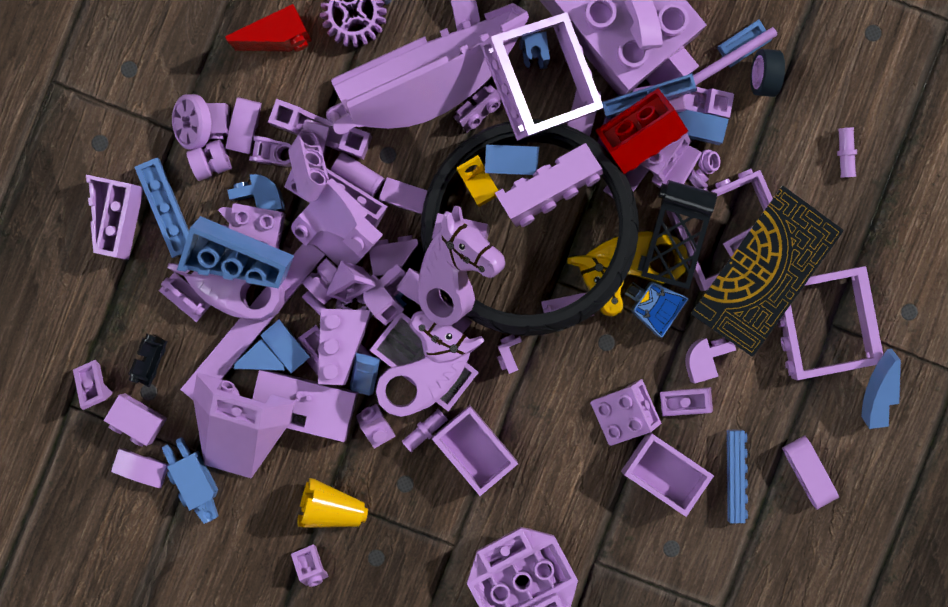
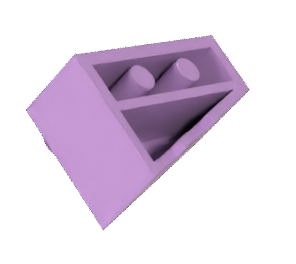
[86,175,144,260]
[318,309,372,385]

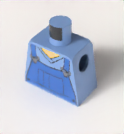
[625,282,688,338]

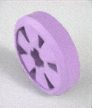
[172,94,212,150]

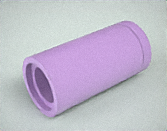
[330,152,385,197]

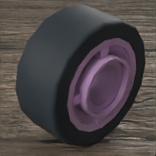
[750,49,785,97]

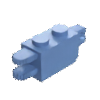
[162,438,219,524]

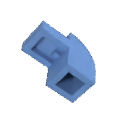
[227,174,285,212]

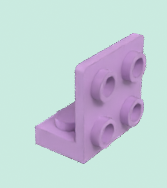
[641,133,691,182]
[228,203,286,249]
[591,379,662,446]

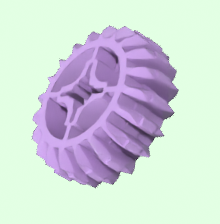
[320,0,387,47]

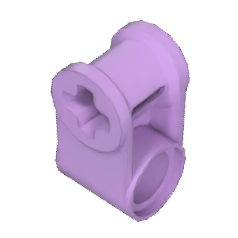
[249,136,292,167]

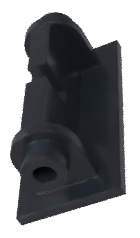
[128,334,168,387]

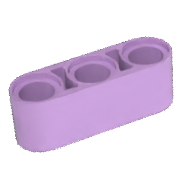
[288,130,329,201]
[782,436,839,509]

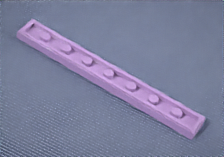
[180,244,326,400]

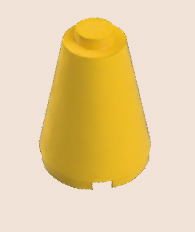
[297,478,368,528]

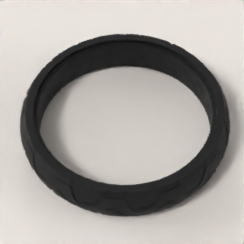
[421,119,639,336]

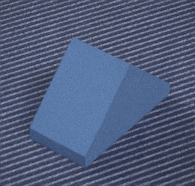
[234,339,287,371]

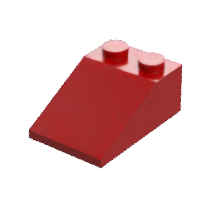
[225,4,312,52]

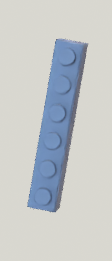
[602,73,697,119]
[727,430,748,523]

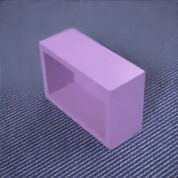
[432,405,518,496]
[621,432,714,517]

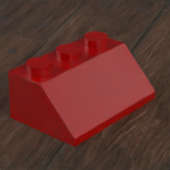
[595,88,689,174]

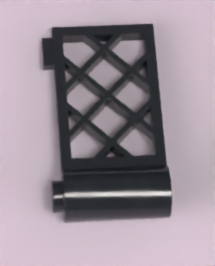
[637,180,717,289]

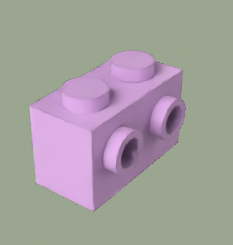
[104,393,167,446]

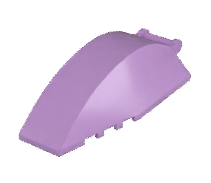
[326,3,529,134]

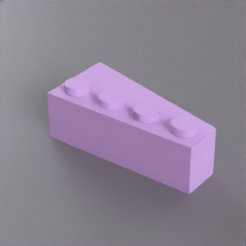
[495,143,603,227]

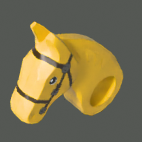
[567,231,688,316]

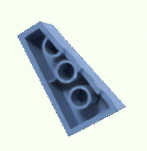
[177,216,294,288]

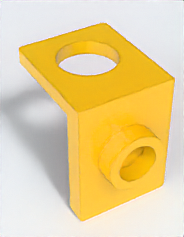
[456,155,499,207]

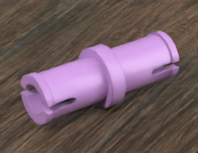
[837,127,857,178]
[402,409,448,453]

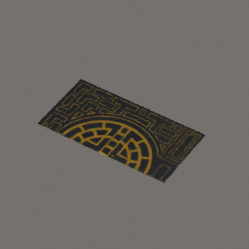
[691,185,844,357]

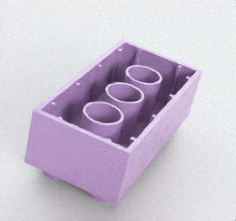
[540,0,707,97]

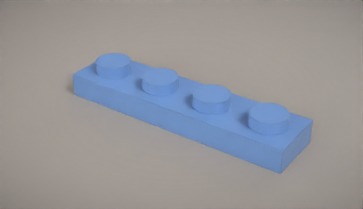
[135,158,189,258]

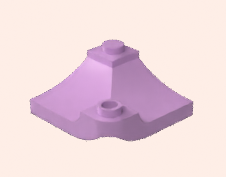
[291,178,383,267]

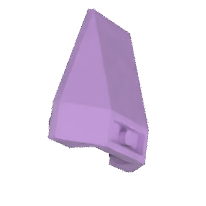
[193,373,295,478]

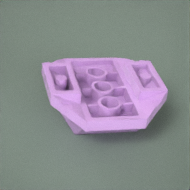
[467,527,578,607]

